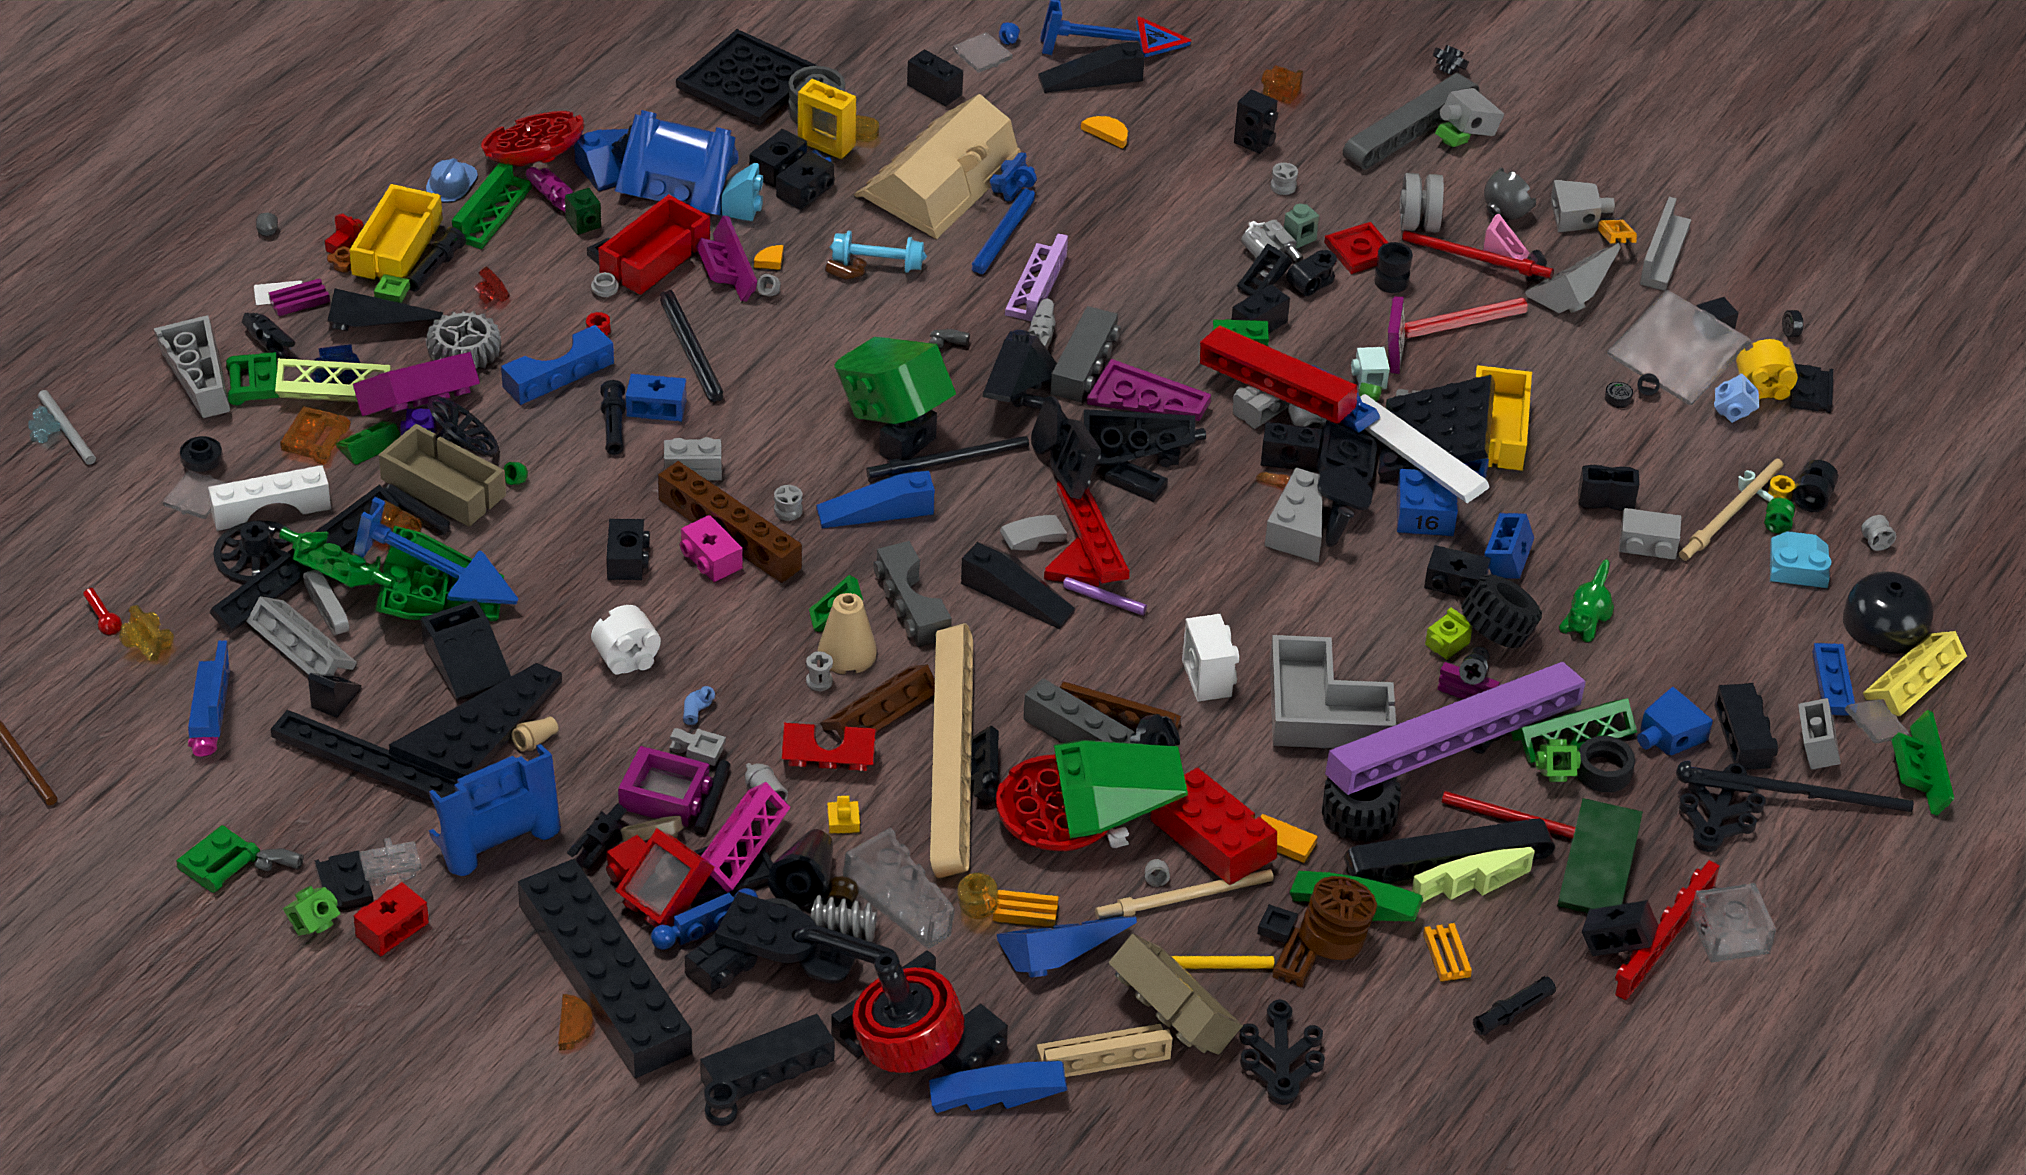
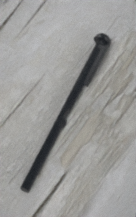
[1676,760,1914,812]

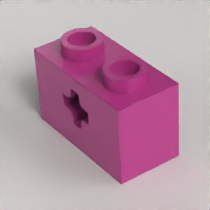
[680,515,743,582]

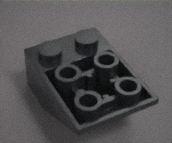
[421,600,511,701]

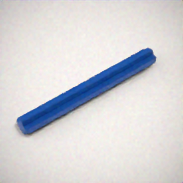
[971,188,1035,274]

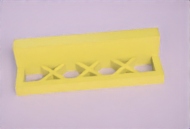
[1863,631,1967,717]

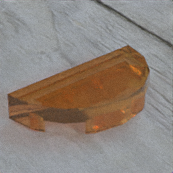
[558,994,593,1051]

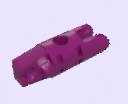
[526,167,573,213]

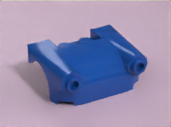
[615,110,738,215]
[429,744,561,876]

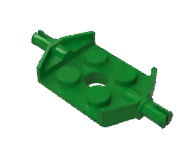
[279,527,395,589]

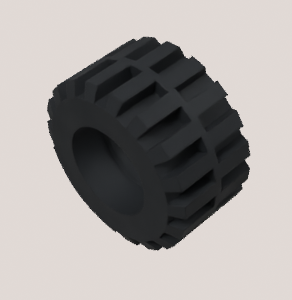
[1461,574,1542,648]
[1322,776,1401,842]

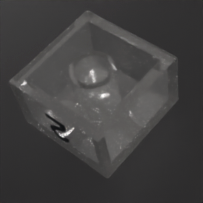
[1690,883,1776,963]

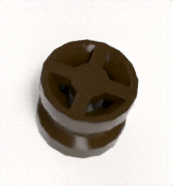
[824,876,859,909]

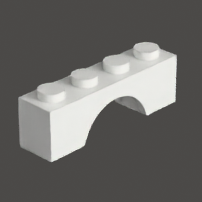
[208,465,331,531]

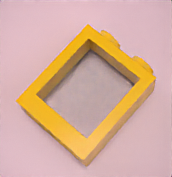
[798,79,856,159]

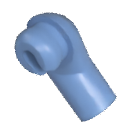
[683,686,715,725]

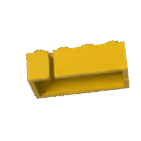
[349,184,443,280]
[1475,365,1532,471]

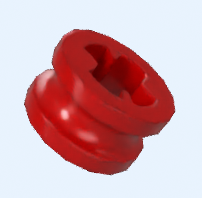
[586,312,611,336]

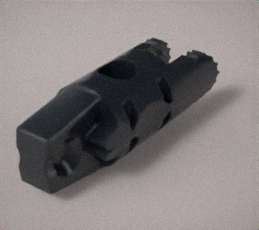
[242,313,295,359]
[567,803,627,869]

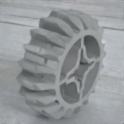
[426,310,501,369]

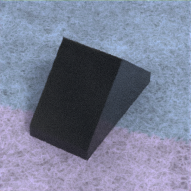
[308,673,362,718]

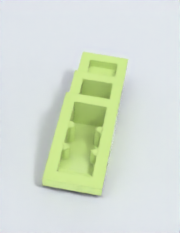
[1412,847,1534,903]

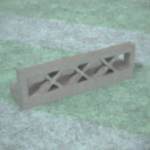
[1640,197,1691,291]
[246,596,357,675]

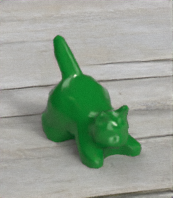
[1559,559,1614,643]

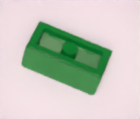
[336,421,400,465]

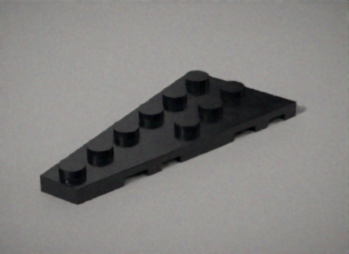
[389,663,562,781]

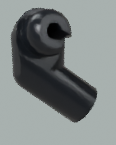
[1525,250,1547,282]

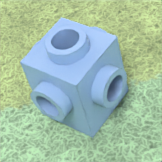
[1714,374,1759,423]

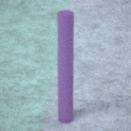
[1063,577,1147,616]

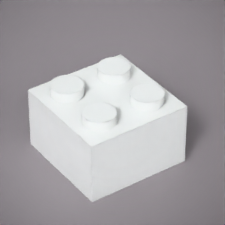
[1182,614,1239,702]

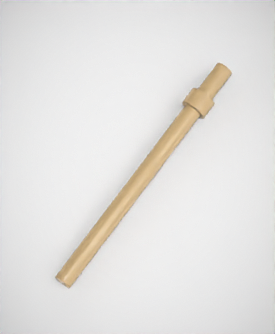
[1679,459,1784,561]
[1095,869,1274,920]

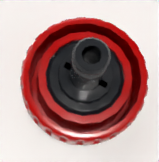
[852,953,965,1073]

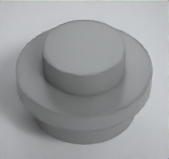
[591,272,619,297]

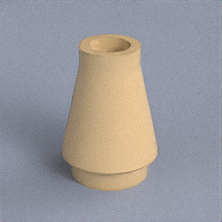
[512,717,558,752]

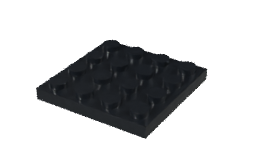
[676,29,818,126]
[1378,375,1495,481]

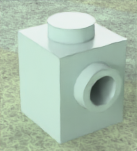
[1351,347,1390,389]

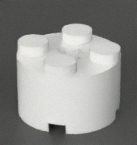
[591,605,661,674]

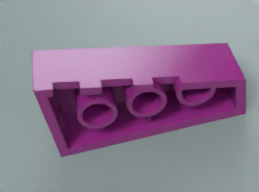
[353,352,480,416]

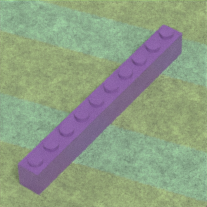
[1325,662,1586,795]

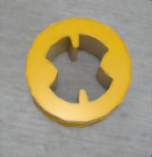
[1768,475,1795,501]

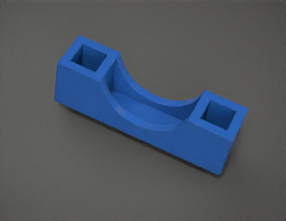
[501,325,614,405]

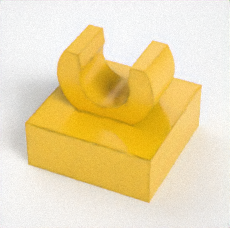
[827,796,860,834]

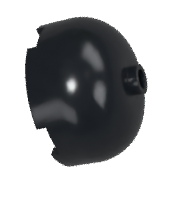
[1843,571,1934,654]

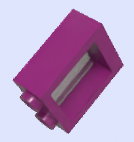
[618,746,713,827]

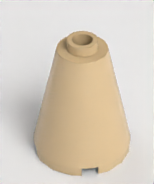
[818,593,877,674]

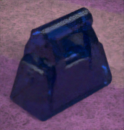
[311,344,364,385]

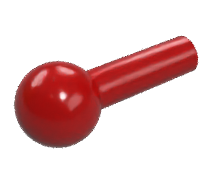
[83,588,122,635]

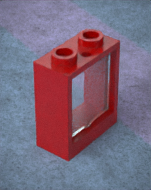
[615,828,715,927]

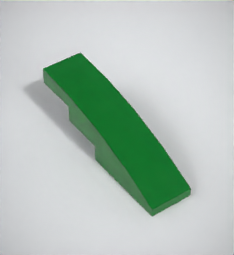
[1290,871,1423,922]

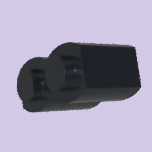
[1578,464,1640,511]

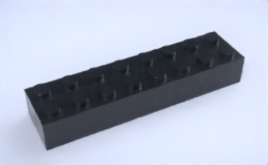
[518,859,693,1079]

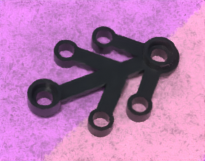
[1679,763,1766,852]
[1239,999,1325,1105]

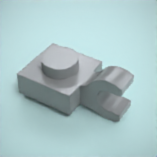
[669,728,726,766]

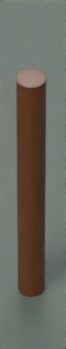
[0,721,58,805]

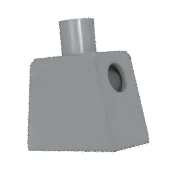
[1440,88,1504,136]
[1551,180,1615,232]

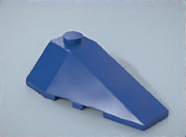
[574,129,628,192]
[816,471,935,528]
[997,916,1137,977]

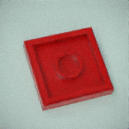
[1324,222,1389,274]

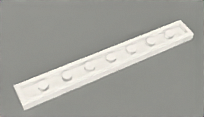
[1360,394,1490,503]

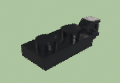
[971,725,999,804]

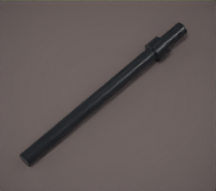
[866,436,1029,479]

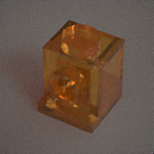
[1261,65,1303,105]

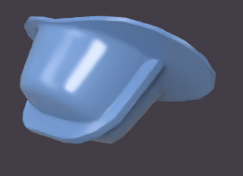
[426,158,478,203]

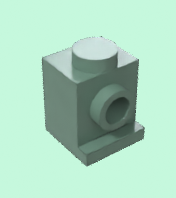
[1284,204,1319,249]

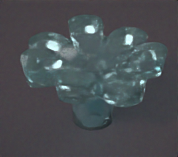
[28,406,60,443]

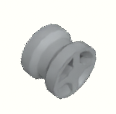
[1270,162,1298,195]
[774,485,802,521]
[1861,515,1897,551]

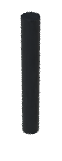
[694,760,731,834]

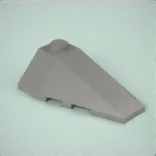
[1525,243,1621,313]

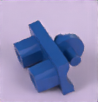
[990,153,1037,201]

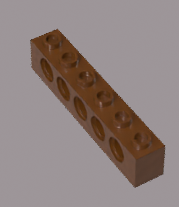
[658,461,802,583]

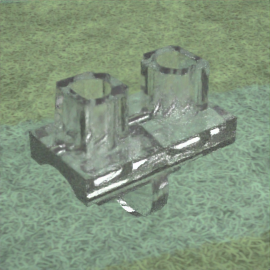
[359,837,422,886]

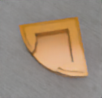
[754,245,784,270]

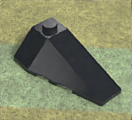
[1038,42,1145,93]
[327,288,443,331]

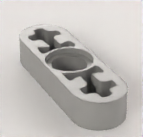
[303,570,349,636]

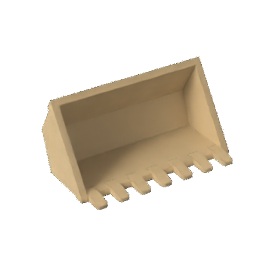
[854,94,1021,239]

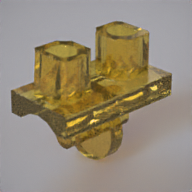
[119,605,174,661]

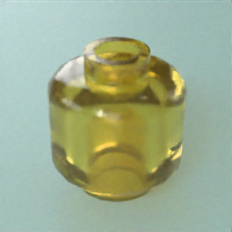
[957,873,999,919]

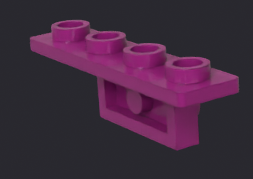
[696,215,757,302]

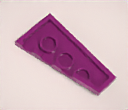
[1087,359,1211,421]

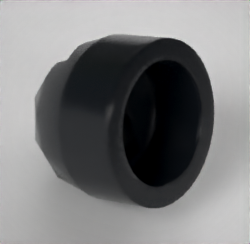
[1637,373,1660,396]

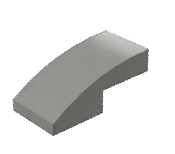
[1000,515,1068,550]

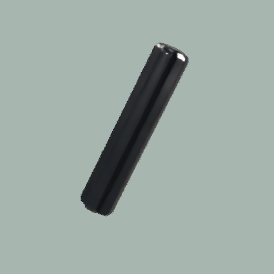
[384,484,451,536]

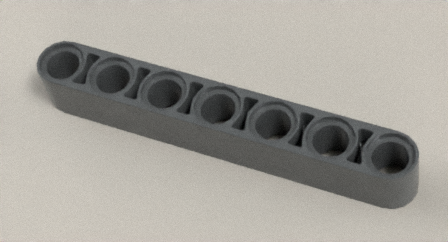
[1343,73,1479,170]

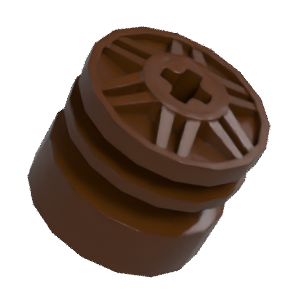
[1299,876,1377,960]

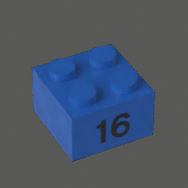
[1396,469,1458,536]

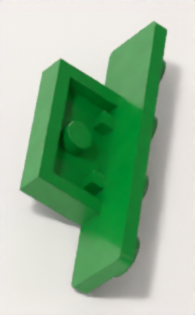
[1891,710,1954,816]

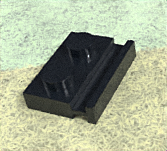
[1790,364,1834,413]
[314,850,374,910]

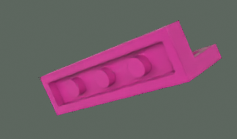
[701,782,791,893]

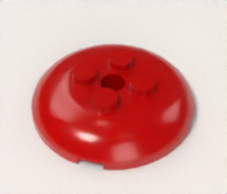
[481,111,585,166]
[996,755,1109,851]

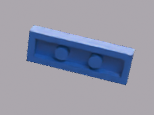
[1812,643,1856,716]

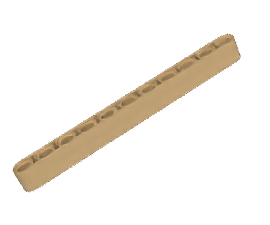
[930,623,973,878]

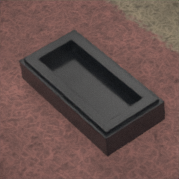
[1104,461,1168,502]

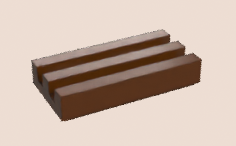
[1272,927,1318,987]

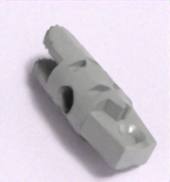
[1029,298,1056,349]

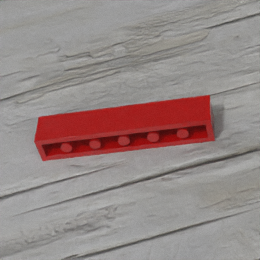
[1200,325,1357,424]

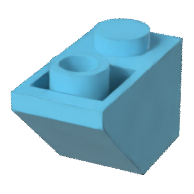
[722,163,763,221]

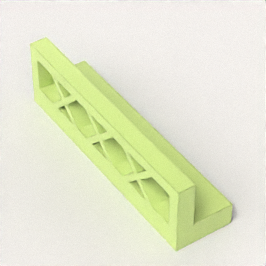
[275,358,391,402]

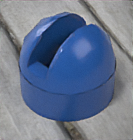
[999,22,1020,45]

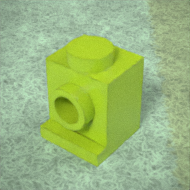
[1425,607,1473,660]

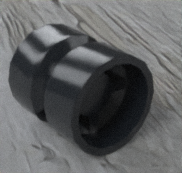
[1374,242,1413,293]
[1792,460,1839,512]

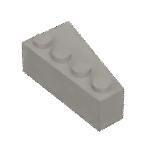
[154,315,230,418]

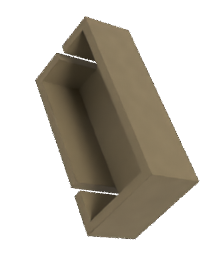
[379,424,506,527]
[1109,933,1243,1055]

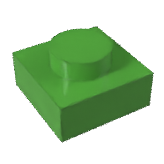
[1435,122,1471,147]
[374,274,410,303]

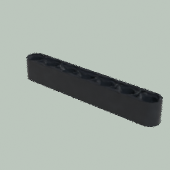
[1344,819,1555,883]

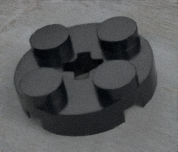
[1130,714,1180,746]

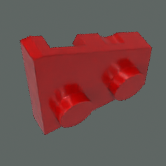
[1044,536,1100,587]

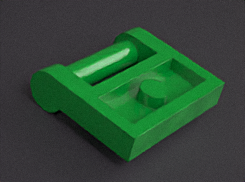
[226,352,279,405]
[176,825,260,893]

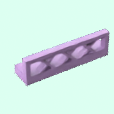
[1005,234,1068,321]

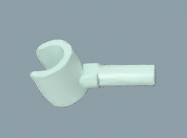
[1738,470,1774,502]

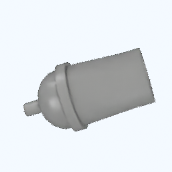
[745,763,788,808]

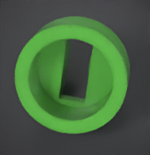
[1359,383,1382,402]

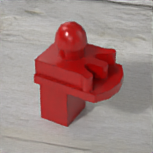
[325,213,364,254]

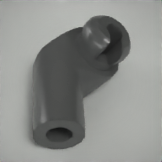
[929,329,970,349]
[255,848,304,871]

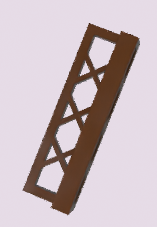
[820,664,935,742]
[1060,681,1181,732]

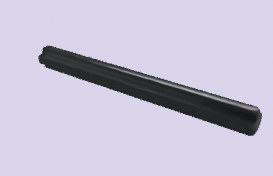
[660,290,723,402]

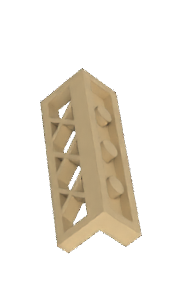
[1036,1024,1172,1077]

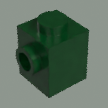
[565,188,601,235]

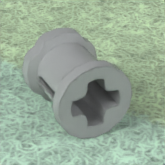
[806,651,833,691]

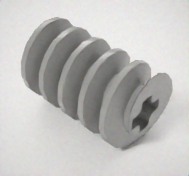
[811,895,877,942]

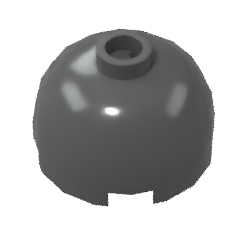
[1484,167,1536,220]

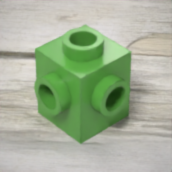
[1535,739,1581,782]
[283,886,341,936]

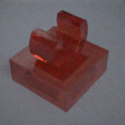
[474,266,510,304]

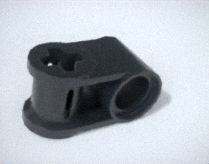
[1286,250,1337,296]

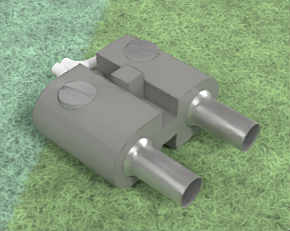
[1241,219,1303,265]

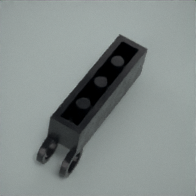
[700,1013,835,1126]

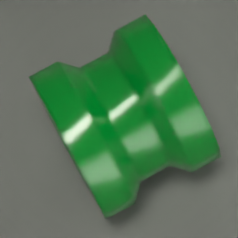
[1764,498,1795,534]

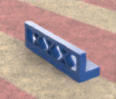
[188,641,230,738]

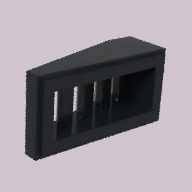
[1237,243,1293,296]

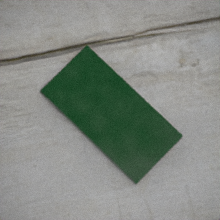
[1557,798,1643,913]

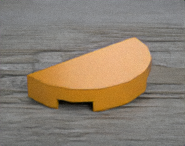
[1081,116,1128,149]

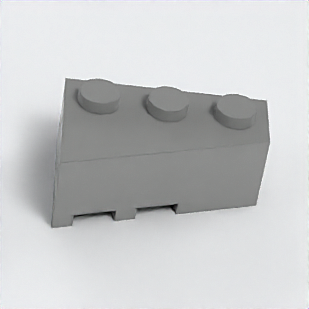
[1265,468,1322,562]

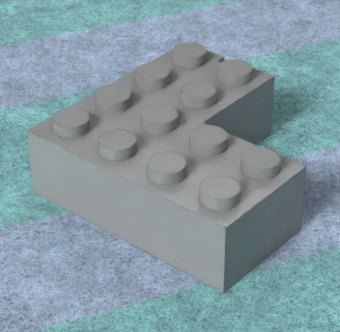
[1270,635,1396,748]

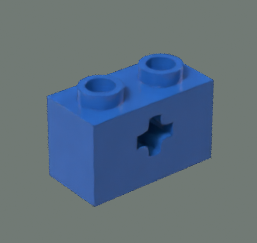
[626,374,687,422]
[1485,513,1534,579]

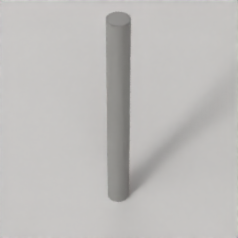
[38,390,96,465]

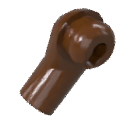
[825,258,867,280]

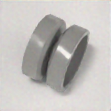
[1399,173,1444,233]

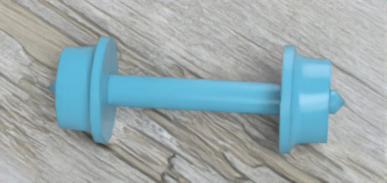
[829,230,927,273]

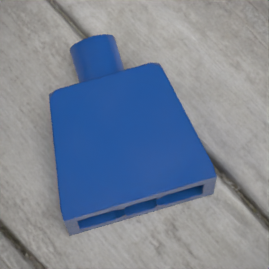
[1637,687,1713,755]

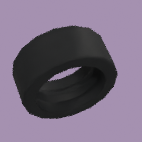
[1577,736,1636,792]

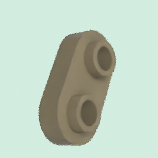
[621,816,683,843]

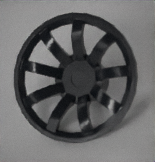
[428,396,499,456]
[213,520,291,583]

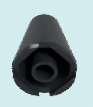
[768,829,833,910]

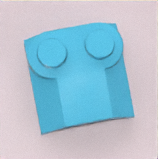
[1770,531,1831,588]

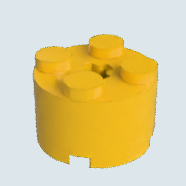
[1736,339,1798,400]

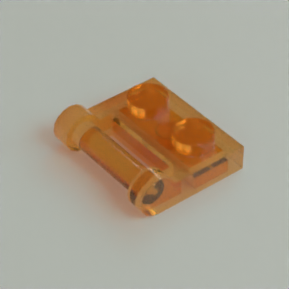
[280,406,351,465]

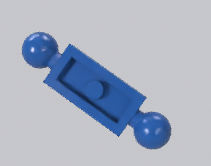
[651,888,758,950]

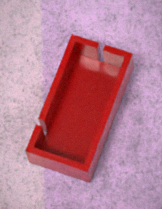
[599,194,710,295]
[1151,767,1277,885]

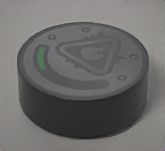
[1782,310,1803,337]
[1605,382,1633,407]

